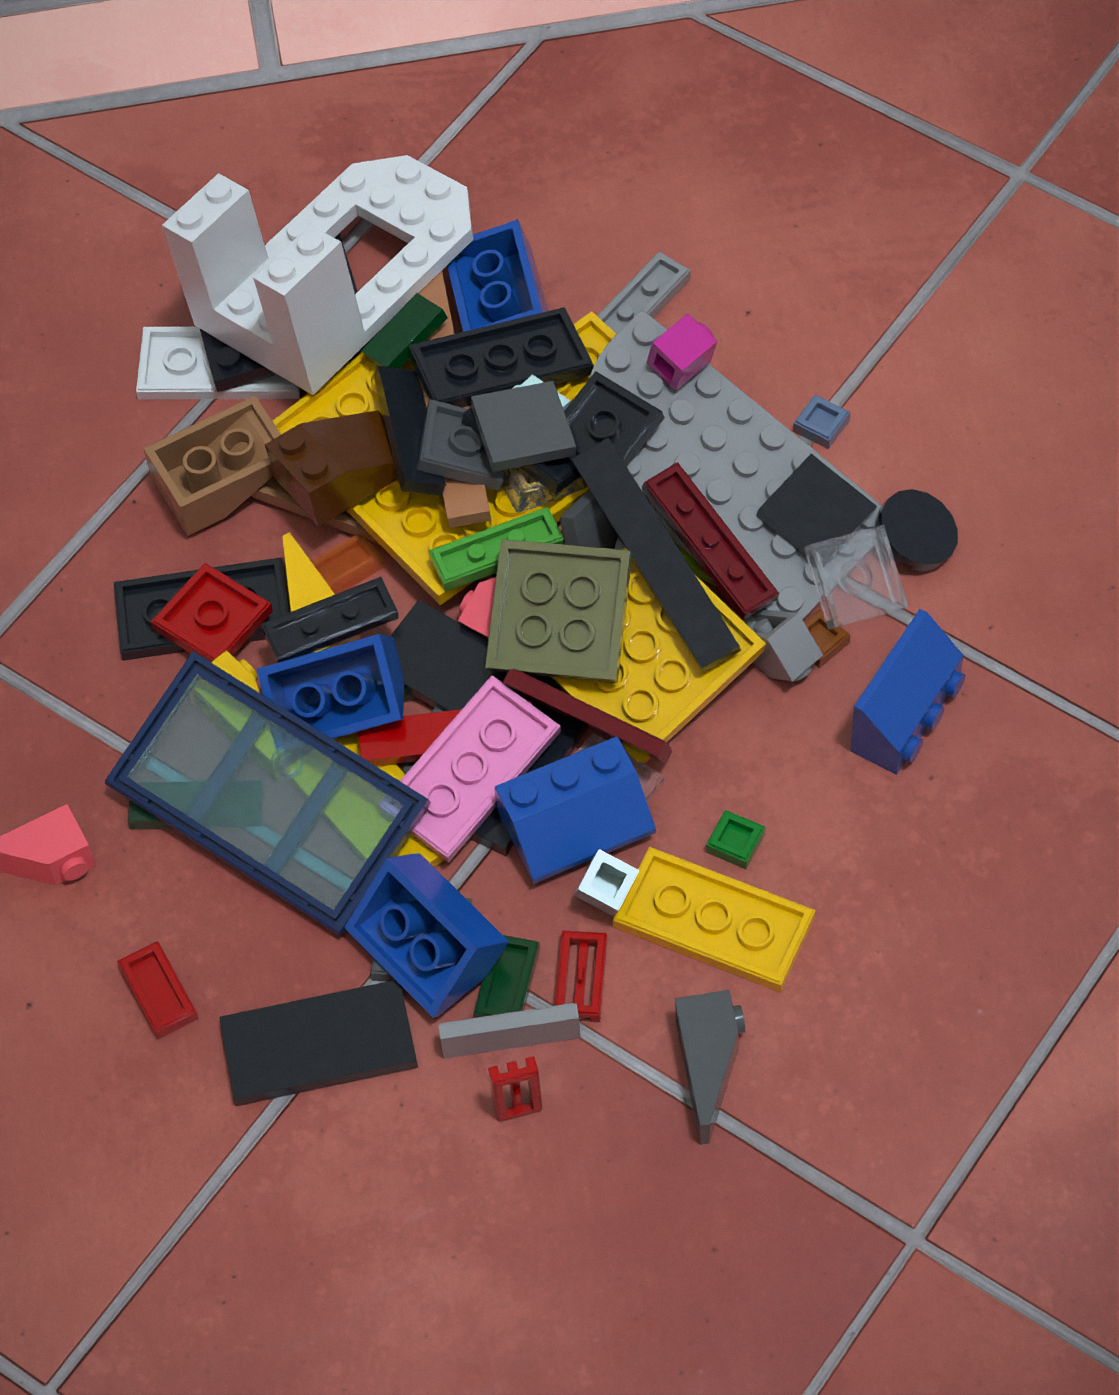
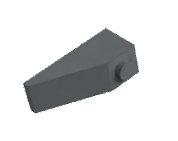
[675,989,745,1145]

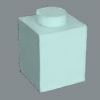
[573,849,639,916]

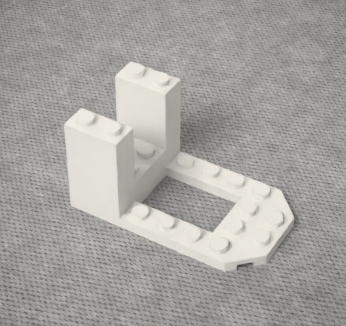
[162,155,474,395]

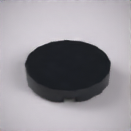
[875,489,958,572]

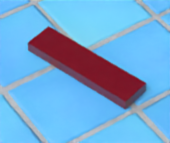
[642,462,779,621]
[503,668,672,765]

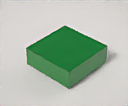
[706,810,765,869]

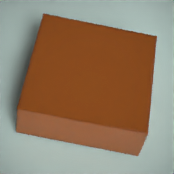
[804,609,850,668]

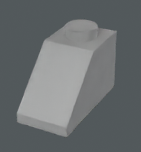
[741,610,823,682]

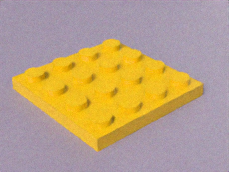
[551,547,766,767]

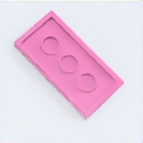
[379,676,561,863]

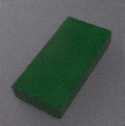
[361,293,448,368]
[474,935,540,1018]

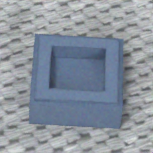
[793,395,850,449]

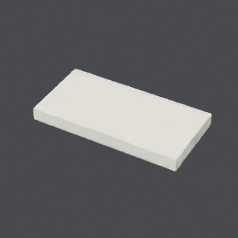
[136,326,301,399]

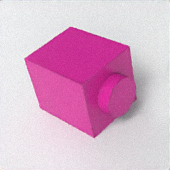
[646,313,717,391]

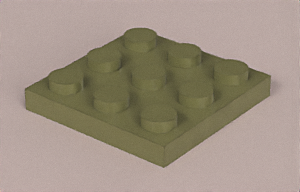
[485,539,632,683]

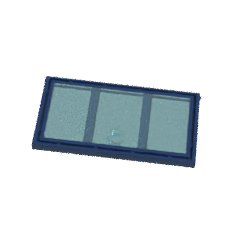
[105,652,431,936]

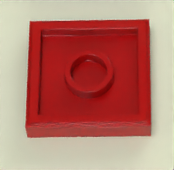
[151,563,273,662]

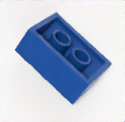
[447,219,548,332]
[850,609,965,775]
[257,634,404,754]
[495,736,656,884]
[344,853,509,1018]

